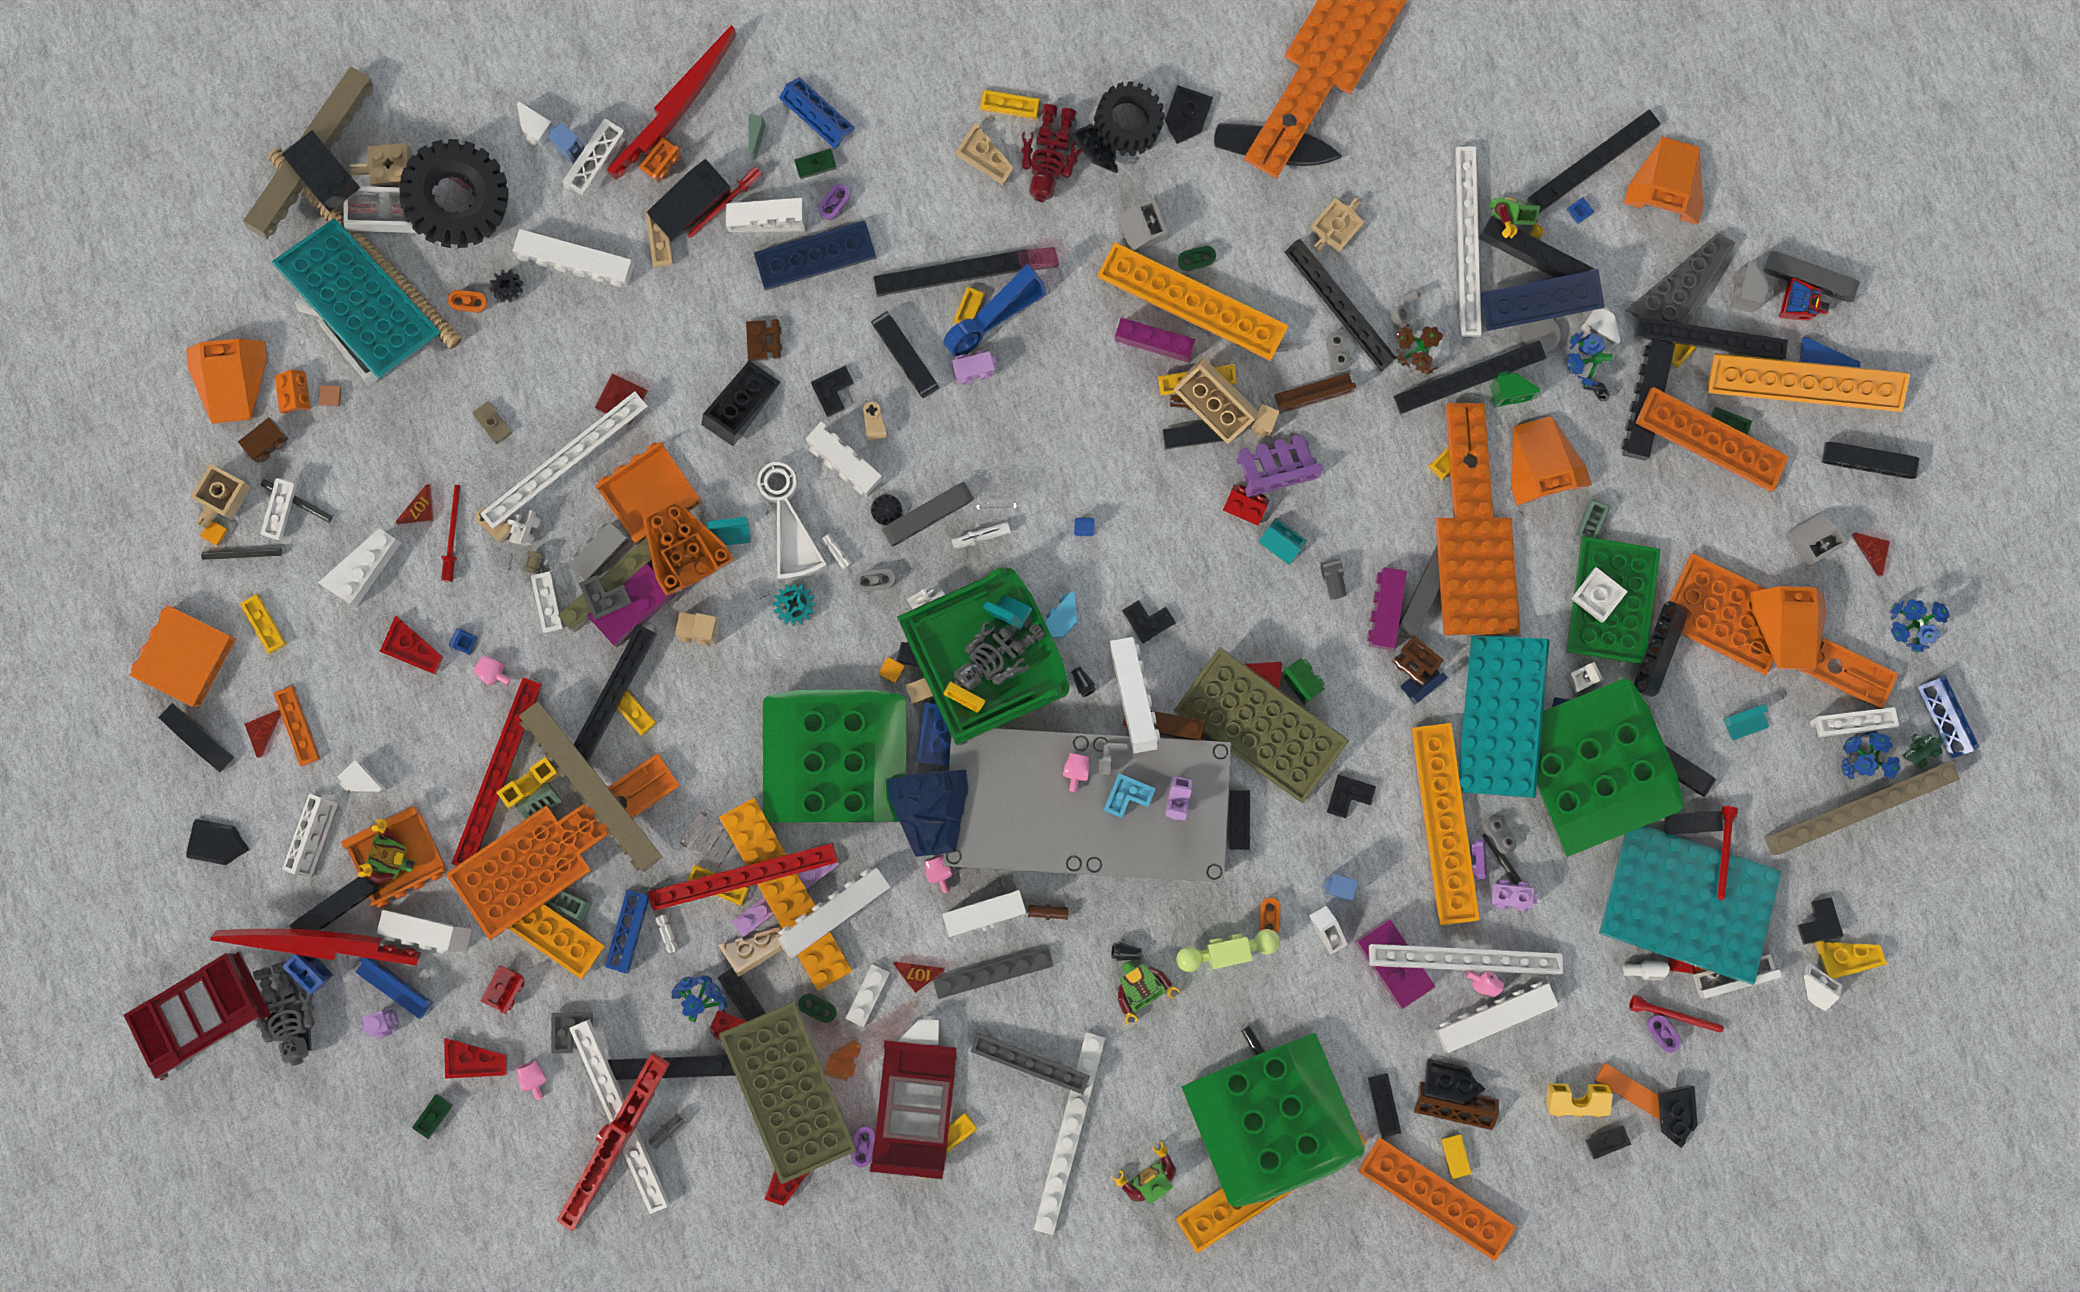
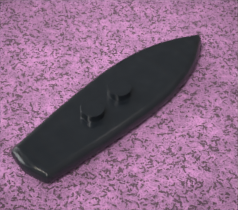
[1214,123,1342,166]

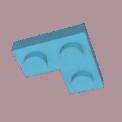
[1103,773,1156,818]

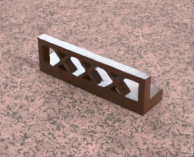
[1274,373,1357,414]
[1414,1081,1499,1130]

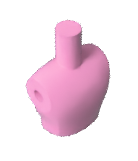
[473,655,512,686]
[1063,754,1090,792]
[924,854,953,893]
[1466,970,1504,997]
[516,1060,546,1100]

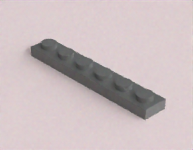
[933,947,1054,999]
[970,1033,1091,1095]

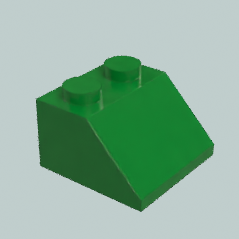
[1490,372,1540,408]
[1281,658,1325,705]

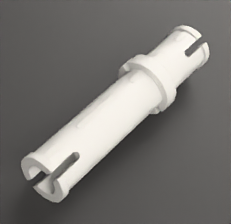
[951,521,1011,551]

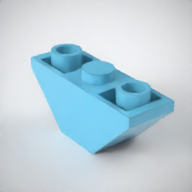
[1045,591,1077,639]

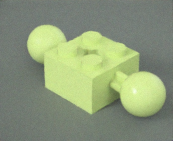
[1176,929,1280,972]

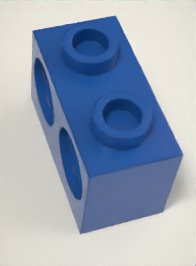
[282,954,333,995]

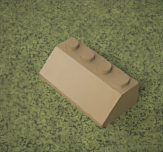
[1173,357,1258,444]

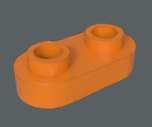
[448,290,488,313]
[1259,897,1281,933]

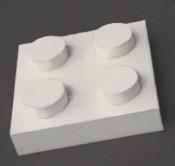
[1571,567,1627,623]

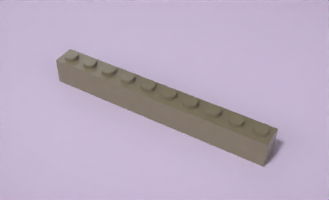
[243,66,373,240]
[519,701,663,872]
[1764,761,1960,855]

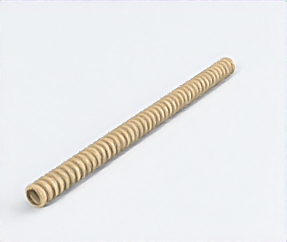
[268,148,462,349]

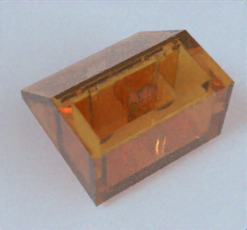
[824,1038,862,1081]

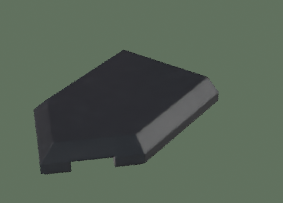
[1165,85,1213,144]
[1069,124,1118,173]
[186,819,250,865]
[1423,1059,1485,1104]
[1658,1085,1698,1148]

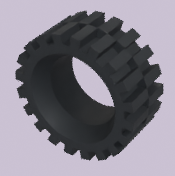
[1094,81,1165,156]

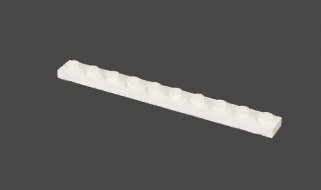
[1455,147,1481,337]
[480,392,648,530]
[1369,944,1563,975]
[569,1019,670,1214]
[1034,1032,1105,1235]

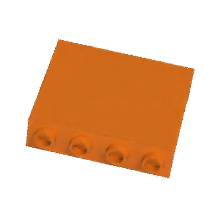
[595,442,702,545]
[129,605,236,708]
[341,806,448,908]

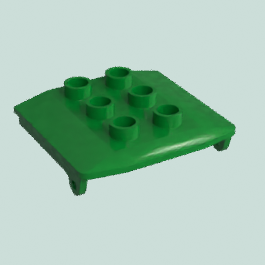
[897,567,1070,746]
[1537,679,1684,857]
[763,689,907,823]
[1181,1033,1364,1207]

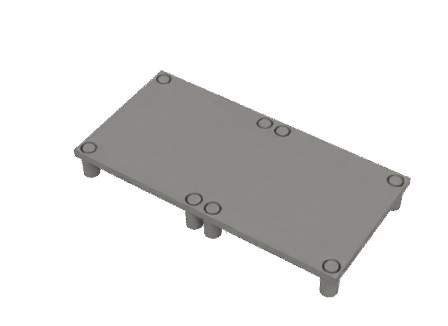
[943,728,1231,883]

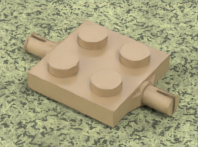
[1310,198,1365,252]

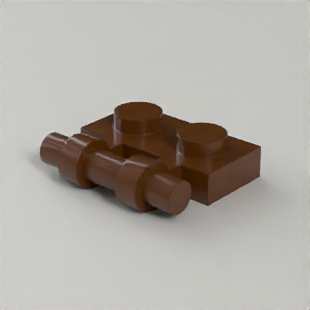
[746,319,783,361]
[1392,635,1444,686]

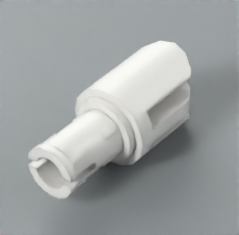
[1623,960,1670,980]

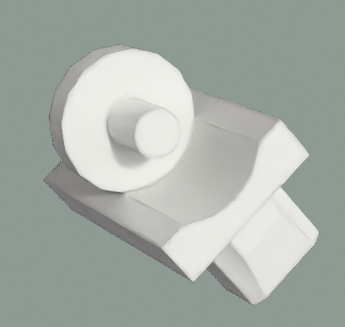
[507,508,541,546]
[907,582,945,609]

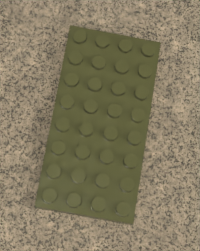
[1174,647,1349,803]
[719,1001,856,1184]

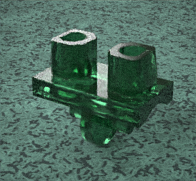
[1903,733,1943,769]

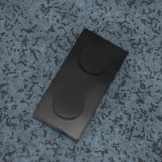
[1585,1125,1632,1160]

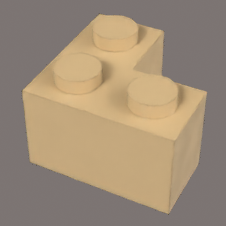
[675,612,721,647]

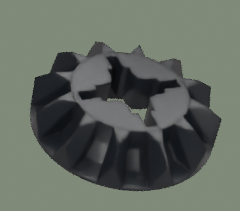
[871,494,902,525]

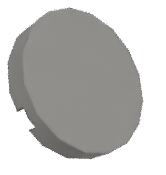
[1521,318,1561,354]

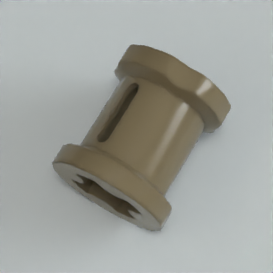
[523,550,545,574]

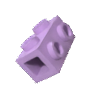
[952,350,997,384]
[1492,880,1538,911]
[362,1009,399,1039]

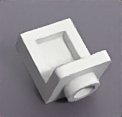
[1566,662,1603,693]

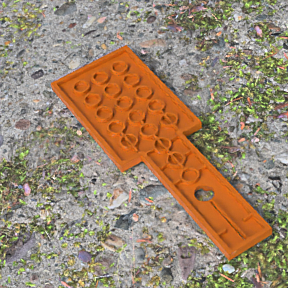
[1244,0,1407,179]
[1435,403,1520,636]
[1668,553,1899,709]
[445,753,680,940]

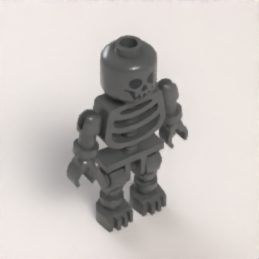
[953,616,1045,692]
[253,961,314,1066]

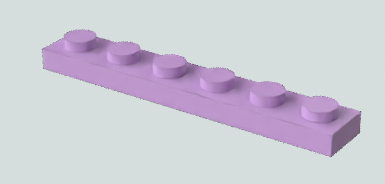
[732,863,840,937]

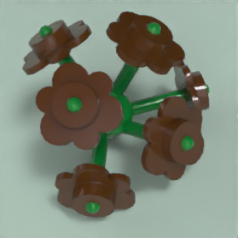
[1396,324,1443,375]

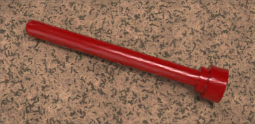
[1717,806,1738,900]
[1629,995,1724,1033]

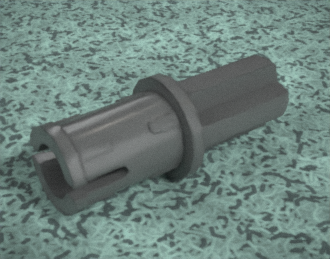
[648,1113,685,1149]

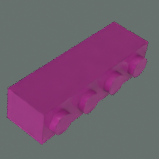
[1115,318,1196,363]
[1367,567,1407,650]

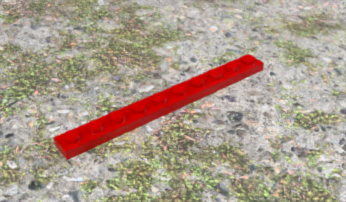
[451,677,543,866]
[647,842,839,911]

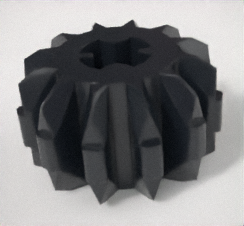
[490,269,523,303]

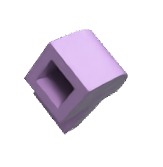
[1165,776,1193,821]

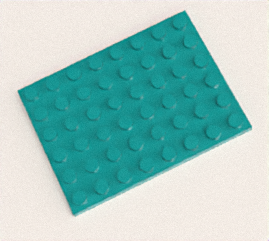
[1599,826,1782,985]

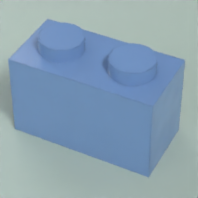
[548,123,585,163]
[1323,874,1358,901]

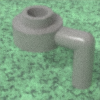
[1391,291,1421,326]
[1099,743,1128,775]

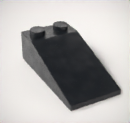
[282,130,361,212]
[646,158,731,242]
[701,361,780,446]

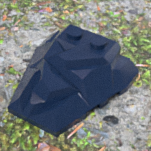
[887,770,969,857]

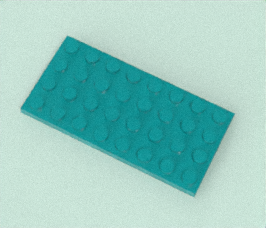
[272,218,440,380]
[1458,636,1550,798]

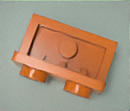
[639,137,681,182]
[275,370,311,414]

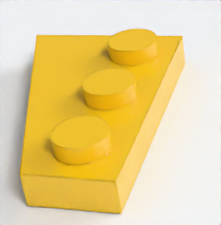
[1815,941,1887,979]

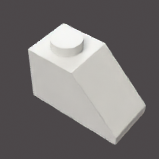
[517,102,554,146]
[1581,306,1620,348]
[337,760,387,793]
[1309,906,1348,955]
[1804,963,1842,1011]
[898,1015,940,1045]

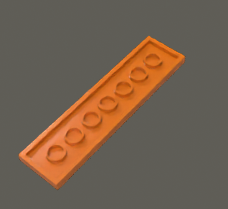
[1636,387,1789,492]
[1357,1137,1516,1262]

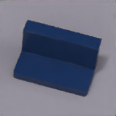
[1400,670,1448,705]

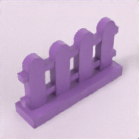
[1236,434,1323,497]

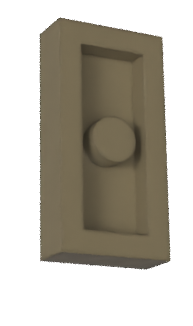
[472,401,512,445]

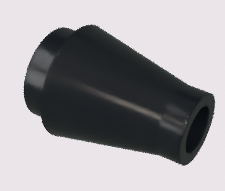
[1071,667,1096,697]
[1111,941,1142,961]

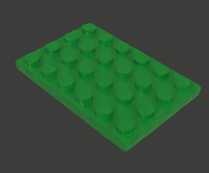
[1566,536,1661,665]

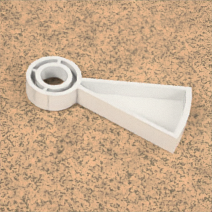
[757,462,828,581]

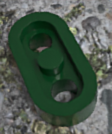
[1178,246,1216,271]
[798,994,837,1023]

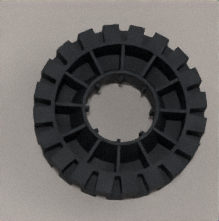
[399,139,509,248]

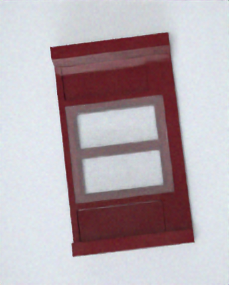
[124,952,271,1081]
[870,1040,957,1179]

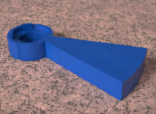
[943,264,1046,357]

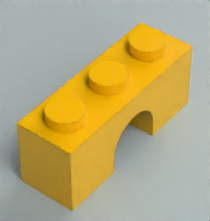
[496,757,560,809]
[1546,1083,1612,1117]

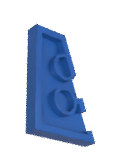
[1800,336,1861,368]
[915,703,951,767]

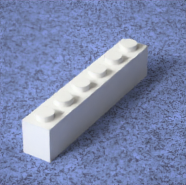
[513,229,634,287]
[1110,637,1160,753]
[776,867,890,958]
[1435,981,1558,1053]

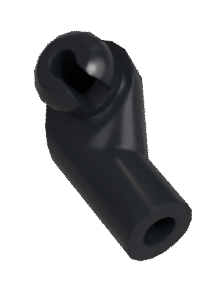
[1583,381,1609,402]

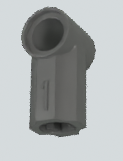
[1320,559,1347,600]

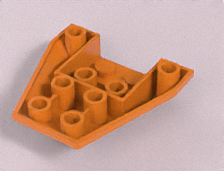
[1623,136,1703,225]
[186,338,267,424]
[1511,416,1592,506]
[643,501,734,596]
[1750,586,1827,670]

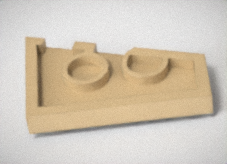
[955,122,1014,185]
[718,927,783,977]

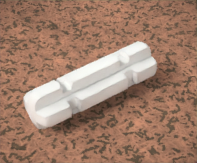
[821,534,851,569]
[656,914,678,953]

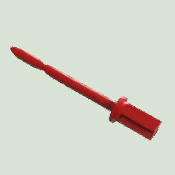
[688,166,763,238]
[441,484,460,582]

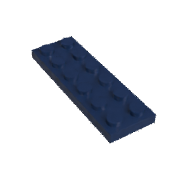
[754,220,876,291]
[1481,269,1605,331]

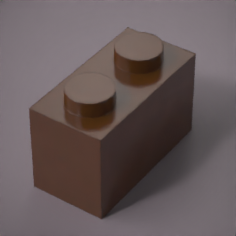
[238,417,289,463]

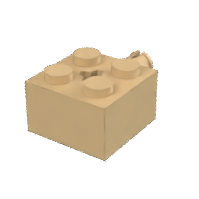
[350,143,412,188]
[190,463,252,529]

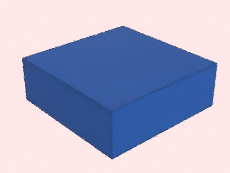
[1566,197,1594,224]

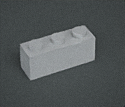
[568,522,629,580]

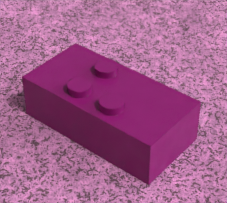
[587,563,676,647]
[1354,919,1436,1009]

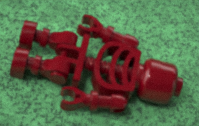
[1021,104,1082,202]

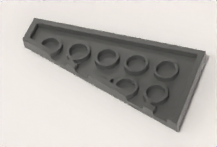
[1625,232,1735,324]

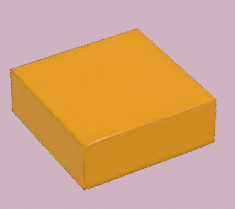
[200,521,229,546]
[878,657,905,684]

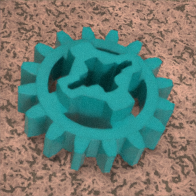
[772,583,816,626]

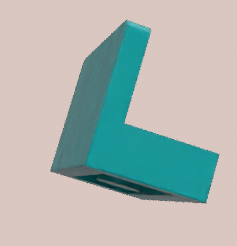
[707,517,751,546]
[1258,518,1307,564]
[983,595,1032,629]
[1723,704,1769,740]

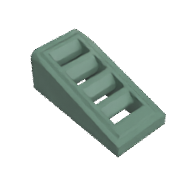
[749,114,766,159]
[1576,498,1611,538]
[515,782,562,819]
[545,890,592,921]

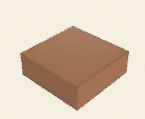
[319,385,342,407]

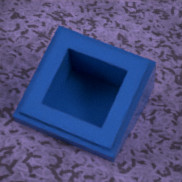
[1074,518,1095,536]
[448,628,478,655]

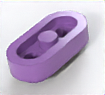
[819,184,850,220]
[1472,839,1487,879]
[1647,1015,1681,1052]
[851,1126,875,1167]

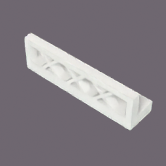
[563,118,624,196]
[1810,707,1899,738]
[282,794,338,879]
[1693,954,1782,998]

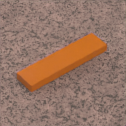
[274,686,321,767]
[1594,1063,1660,1120]

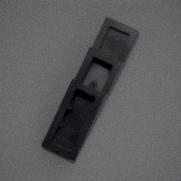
[158,703,234,772]

